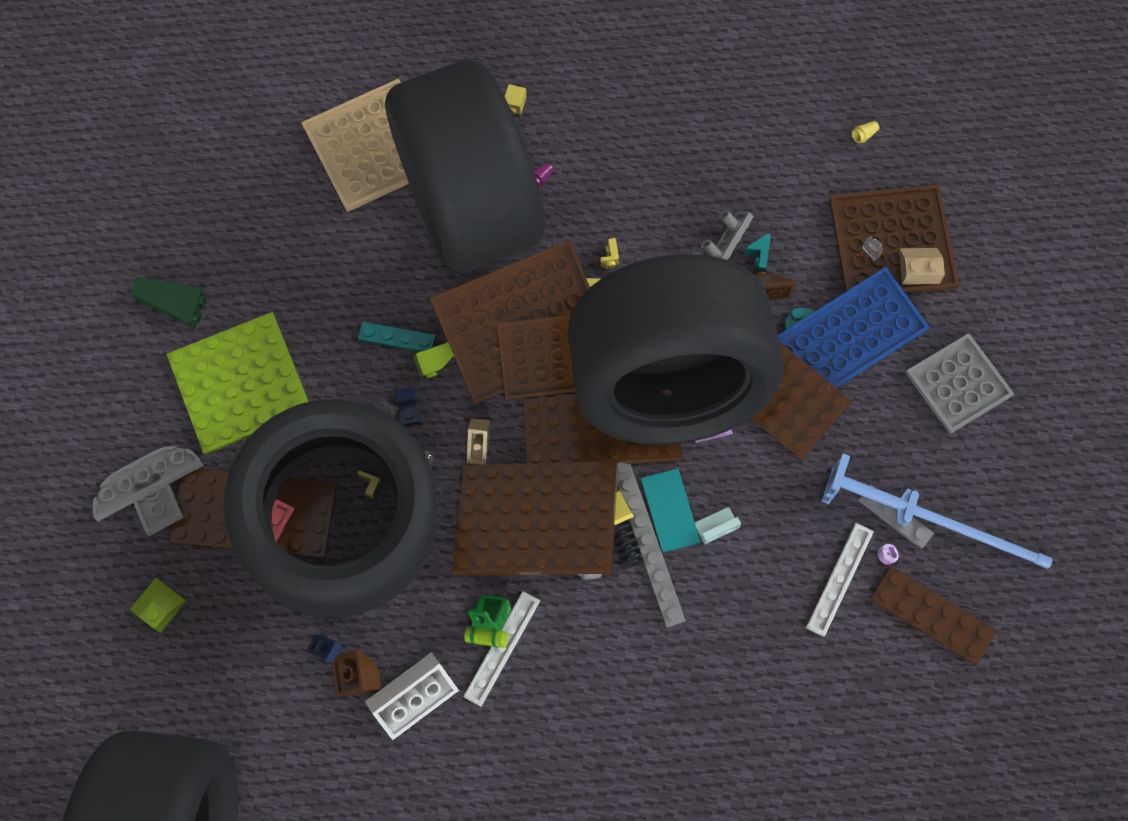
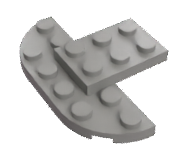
[93,446,203,536]

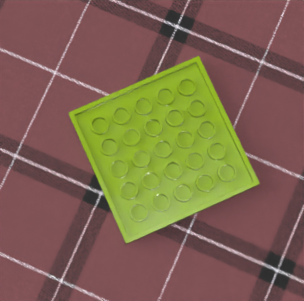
[167,312,309,455]

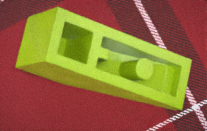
[413,343,454,379]

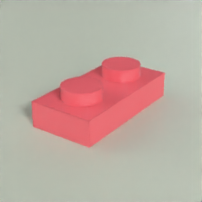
[272,499,294,542]

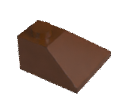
[754,272,796,301]
[332,649,381,698]

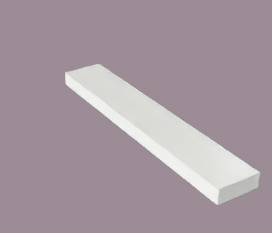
[806,523,874,637]
[463,591,540,707]

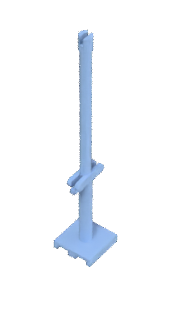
[822,454,1053,569]

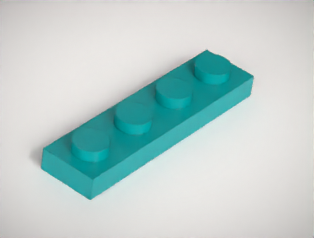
[358,322,436,352]

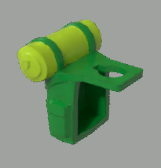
[464,595,511,648]

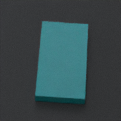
[641,469,700,553]

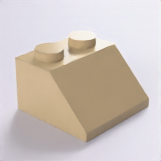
[899,248,945,284]

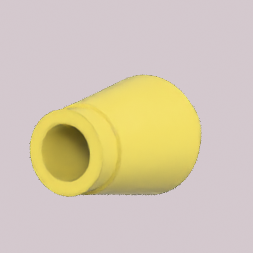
[852,121,879,143]

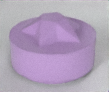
[878,544,899,565]

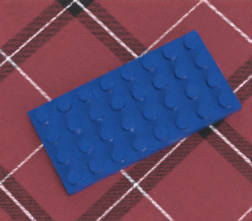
[777,267,930,388]

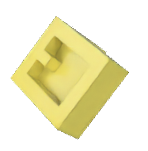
[600,238,619,269]

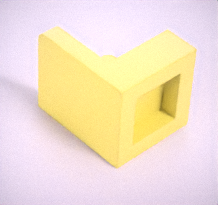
[357,471,381,499]

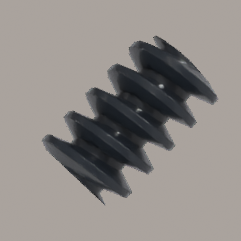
[614,524,644,569]

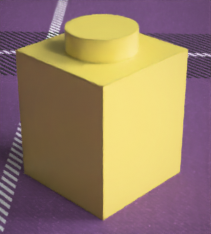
[505,84,526,115]

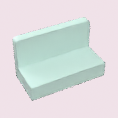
[695,507,741,544]

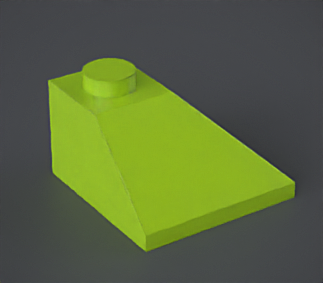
[130,578,186,633]

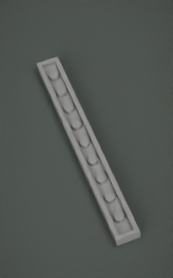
[617,463,686,628]

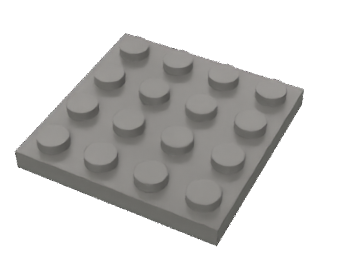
[905,333,1014,434]

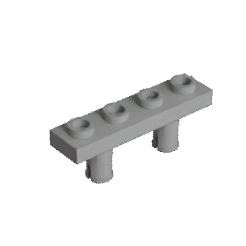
[701,210,754,260]

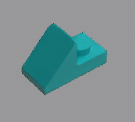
[745,234,771,273]

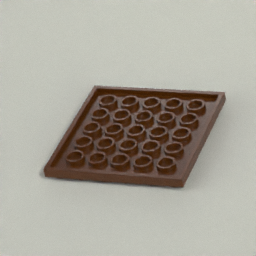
[829,185,959,294]

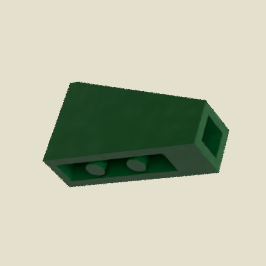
[131,277,206,329]

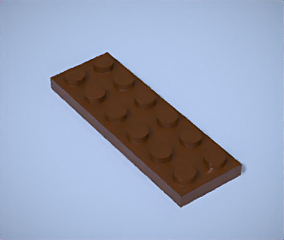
[871,566,997,666]

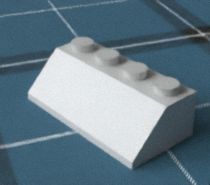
[365,652,459,740]

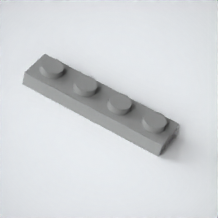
[858,485,934,549]

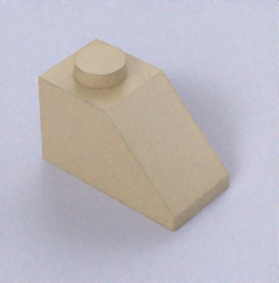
[467,418,490,465]

